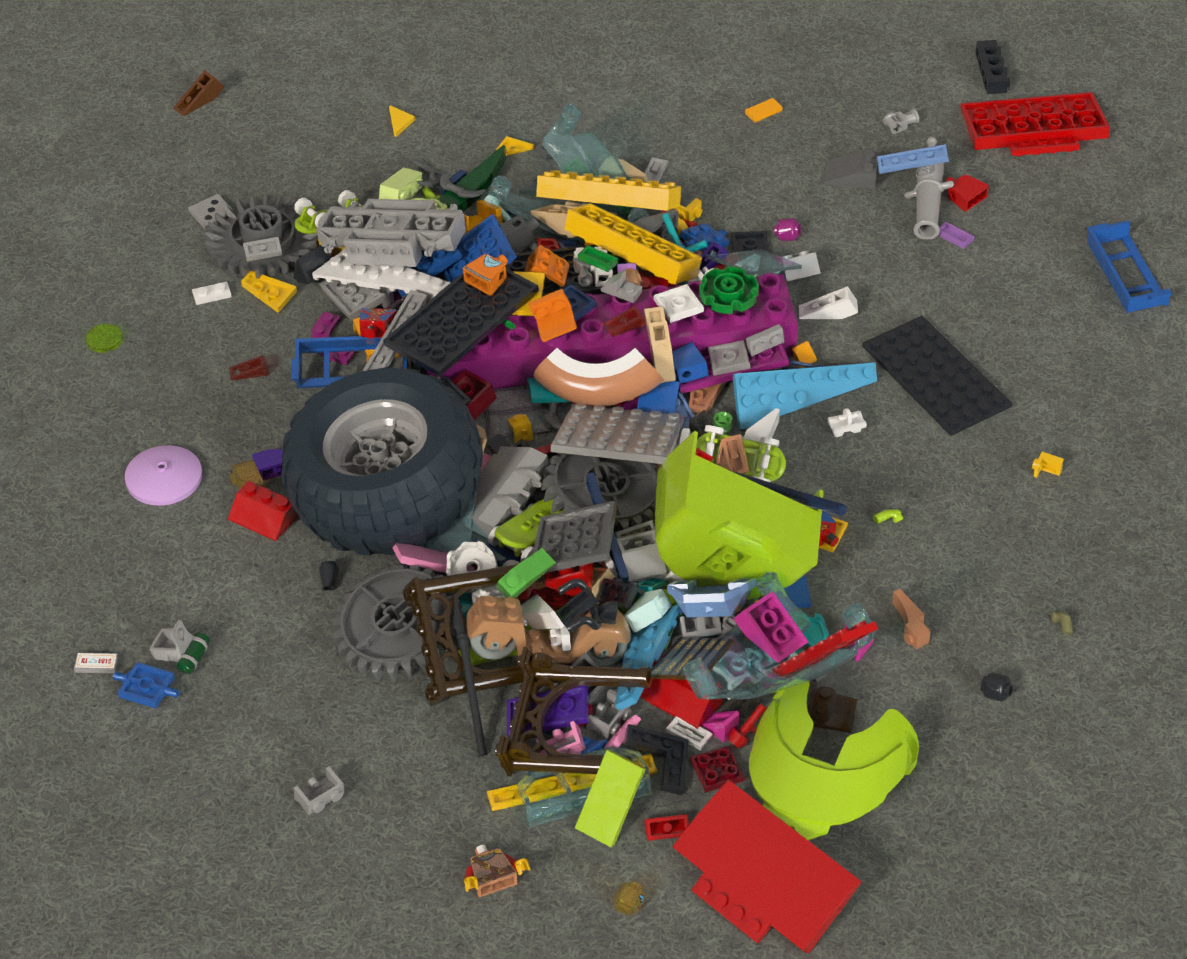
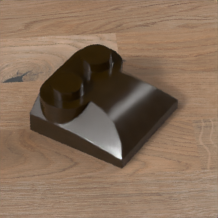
[810,686,858,733]

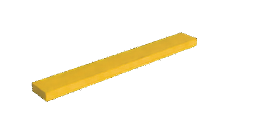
[487,754,657,811]

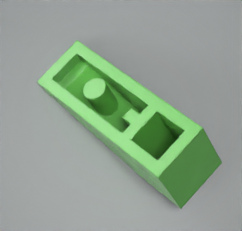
[497,548,556,598]

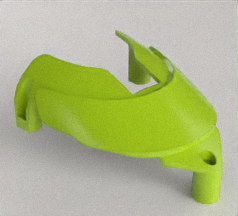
[749,679,919,841]

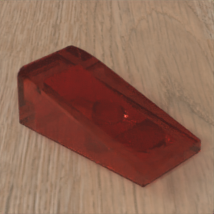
[603,305,646,337]
[229,355,270,381]

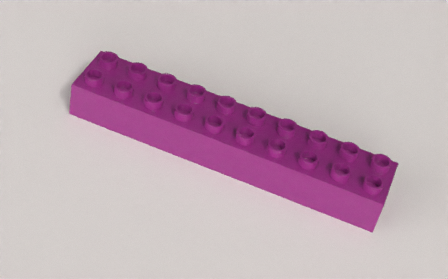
[426,273,798,389]

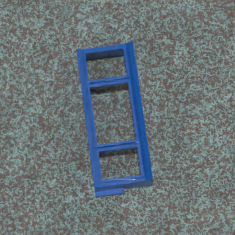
[1087,221,1172,314]
[291,336,408,388]

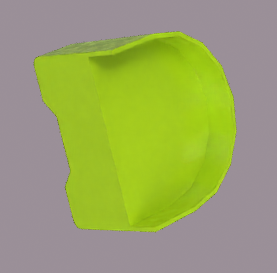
[655,431,824,597]

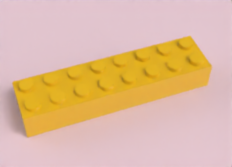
[536,170,681,211]
[564,203,702,284]

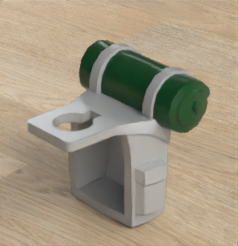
[149,620,210,674]

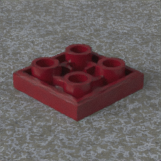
[690,746,745,793]

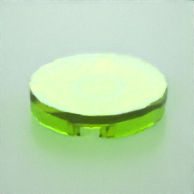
[86,324,123,353]

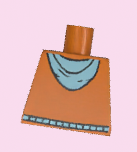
[463,254,508,296]

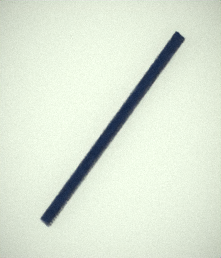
[729,470,846,516]

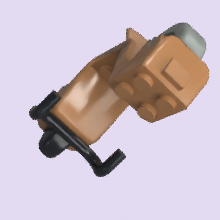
[466,579,631,667]

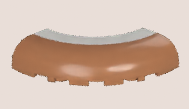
[533,348,664,406]

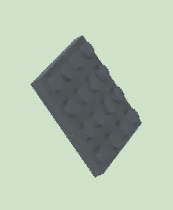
[533,501,617,574]

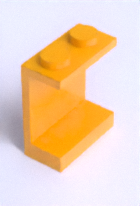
[448,200,502,233]

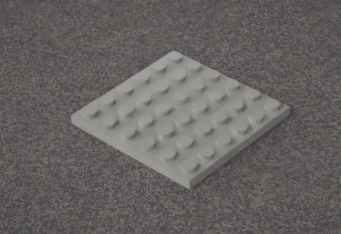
[551,403,685,464]

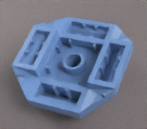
[667,578,757,617]

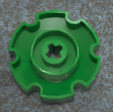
[699,266,759,314]

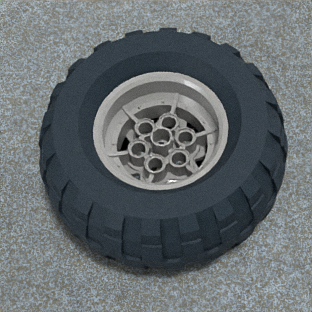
[282,367,483,556]

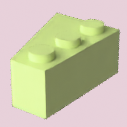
[379,167,423,200]

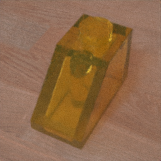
[229,459,265,490]

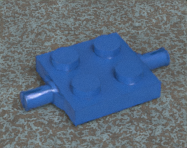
[680,223,730,252]
[113,662,180,709]

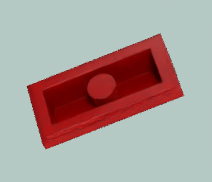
[644,814,689,841]

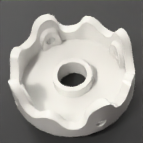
[446,541,498,593]

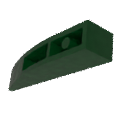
[437,145,506,212]

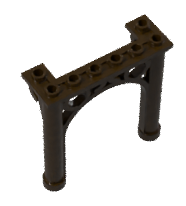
[403,561,524,706]
[495,647,652,777]

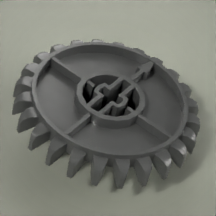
[205,194,318,279]
[541,453,658,536]
[332,564,462,682]

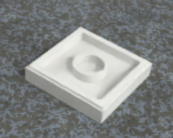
[654,284,704,323]

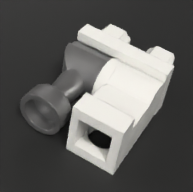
[573,247,613,287]

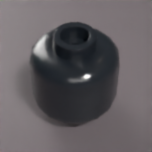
[981,672,1013,702]

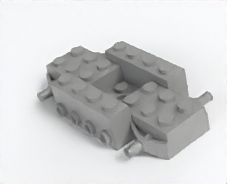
[316,199,466,267]

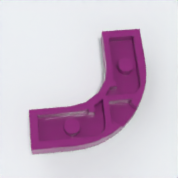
[311,311,356,365]

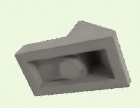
[601,270,642,303]

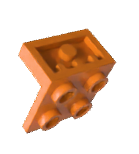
[524,245,569,287]
[528,289,577,342]

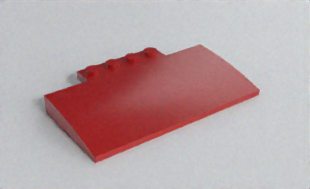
[960,92,1110,156]
[672,780,862,954]

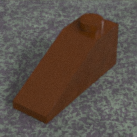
[173,70,224,116]

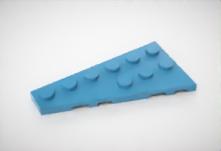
[615,605,683,711]

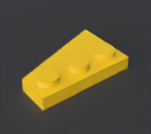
[241,271,297,313]

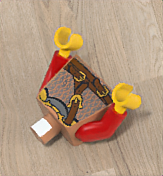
[464,845,531,898]

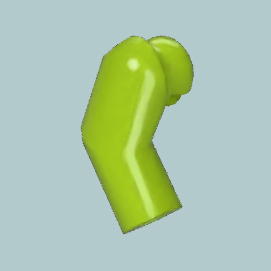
[422,187,441,200]
[873,509,903,524]

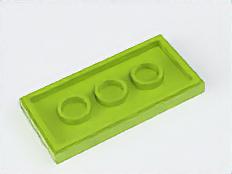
[575,749,646,847]

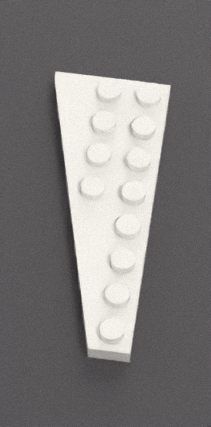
[312,248,450,297]

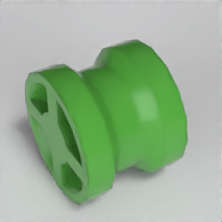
[713,412,732,434]

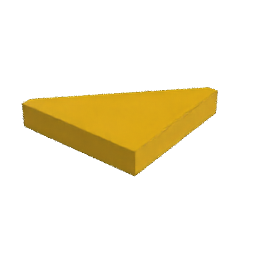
[389,105,415,137]
[496,136,534,156]

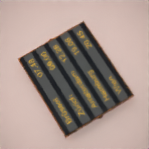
[651,637,735,680]

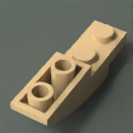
[644,306,675,383]

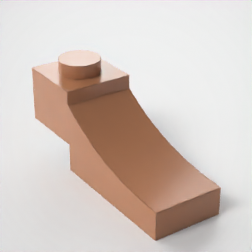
[892,589,930,650]

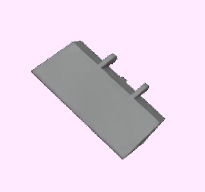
[454,446,549,538]

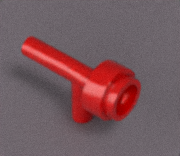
[728,703,767,749]

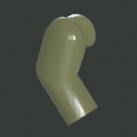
[1051,611,1073,635]

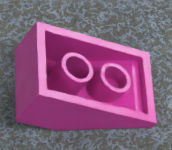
[733,591,808,663]

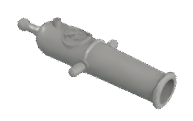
[904,137,954,239]

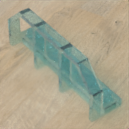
[517,746,652,827]

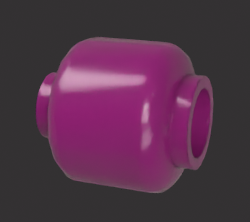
[774,218,801,241]

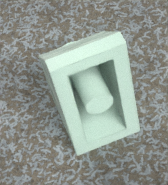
[624,589,672,632]

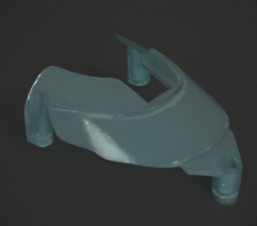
[487,103,649,242]
[683,572,876,700]

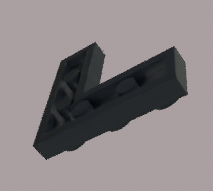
[624,724,689,796]

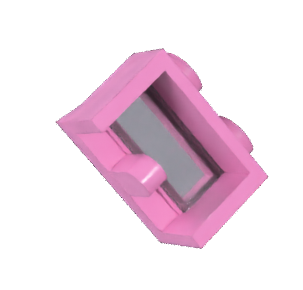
[536,721,586,755]

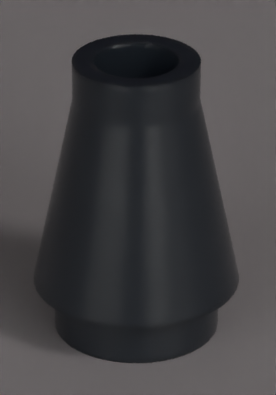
[319,561,339,591]

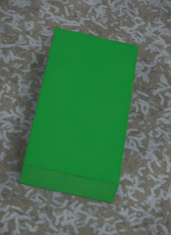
[578,245,618,272]

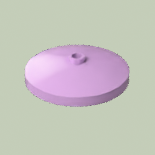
[125,445,202,505]

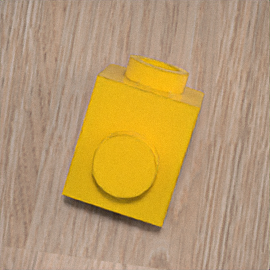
[675,198,702,221]
[507,414,533,443]
[1032,452,1064,477]

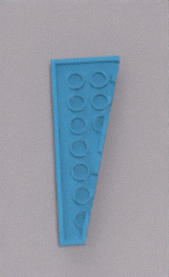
[733,363,877,430]

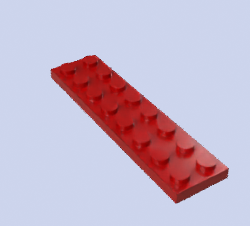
[766,621,878,684]

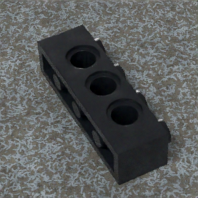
[975,40,1010,94]

